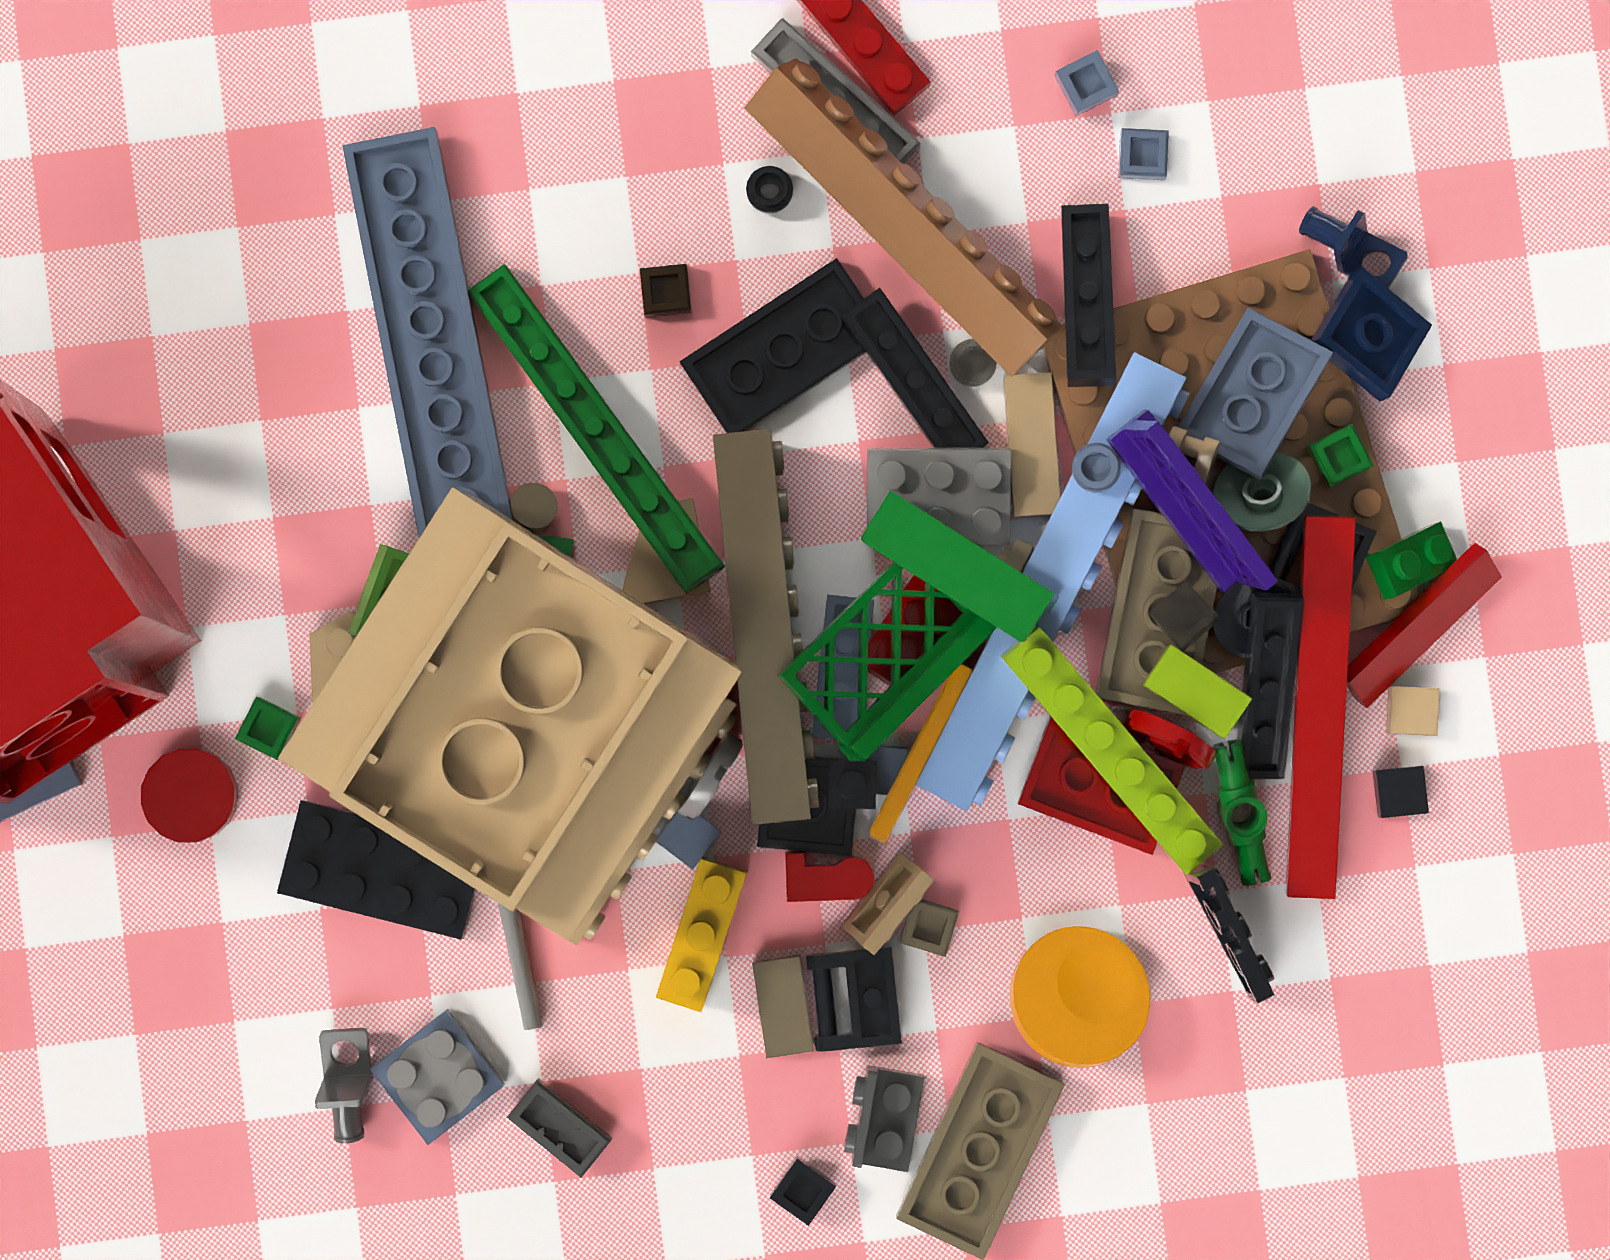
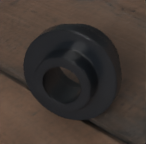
[746,166,793,214]

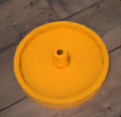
[1009,926,1151,1068]

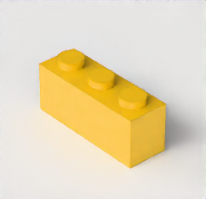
[655,856,748,1013]

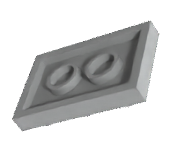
[867,448,1011,545]

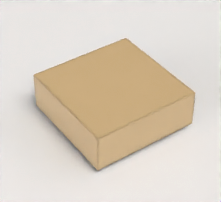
[1386,686,1440,736]

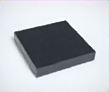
[757,757,856,856]

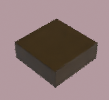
[639,264,692,318]

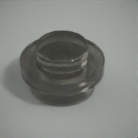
[949,339,997,387]

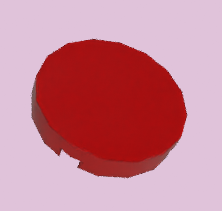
[1123,709,1217,770]
[140,749,238,843]

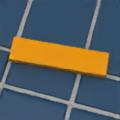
[869,664,973,845]

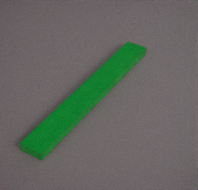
[468,264,725,595]

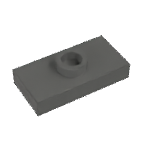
[506,1078,613,1178]

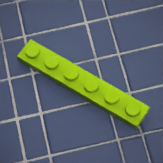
[1000,625,1223,876]

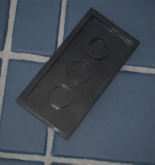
[679,258,866,433]

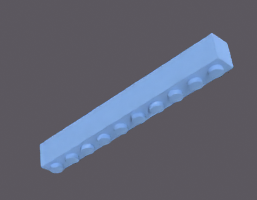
[916,352,1190,811]

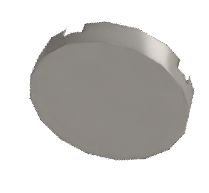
[677,732,743,821]

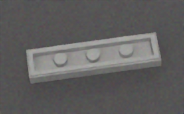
[750,17,921,164]

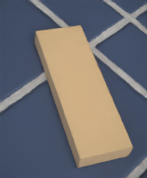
[1003,372,1060,518]

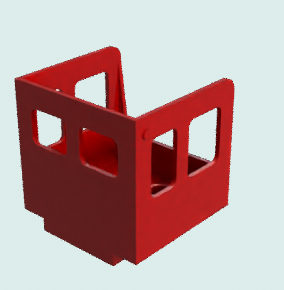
[0,380,202,804]

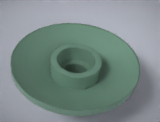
[1213,452,1311,532]

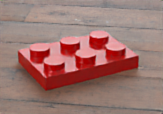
[1016,715,1186,855]

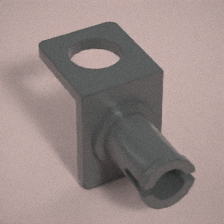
[315,1028,373,1144]

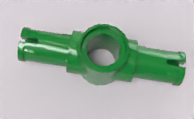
[1212,739,1272,886]

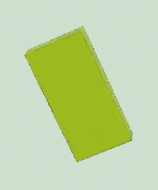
[1142,644,1252,739]

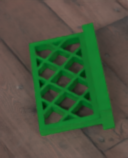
[777,562,997,761]

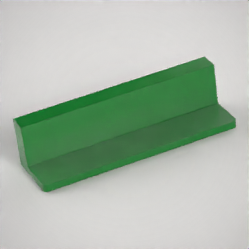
[861,490,1059,642]

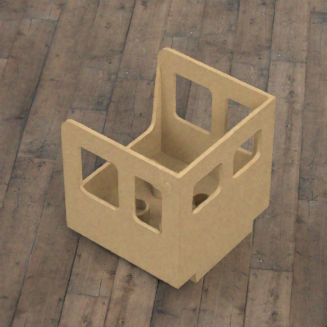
[278,487,742,942]

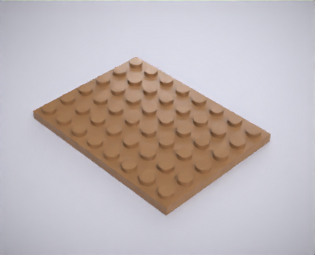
[1042,249,1419,674]

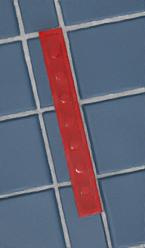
[1285,515,1356,899]

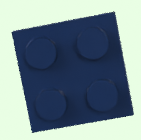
[1311,267,1432,402]

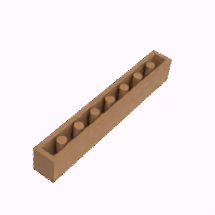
[744,58,1063,377]

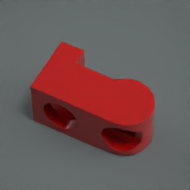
[785,851,874,902]

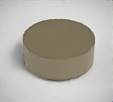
[510,483,558,533]

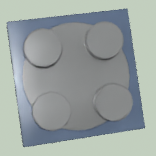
[370,1009,506,1145]

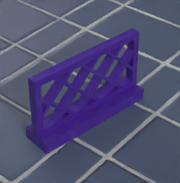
[1106,410,1278,593]

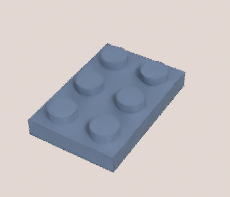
[1178,308,1333,480]

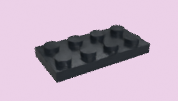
[277,800,477,940]

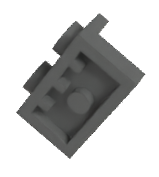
[844,1065,924,1172]

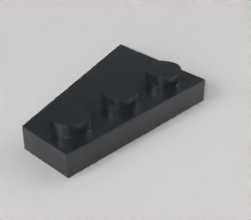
[1183,864,1275,1004]

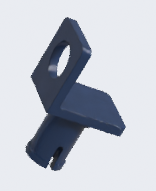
[1299,206,1408,288]

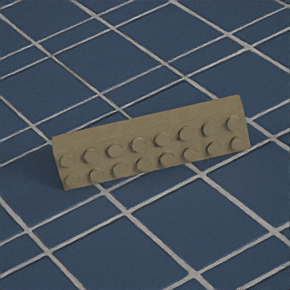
[713,429,819,825]

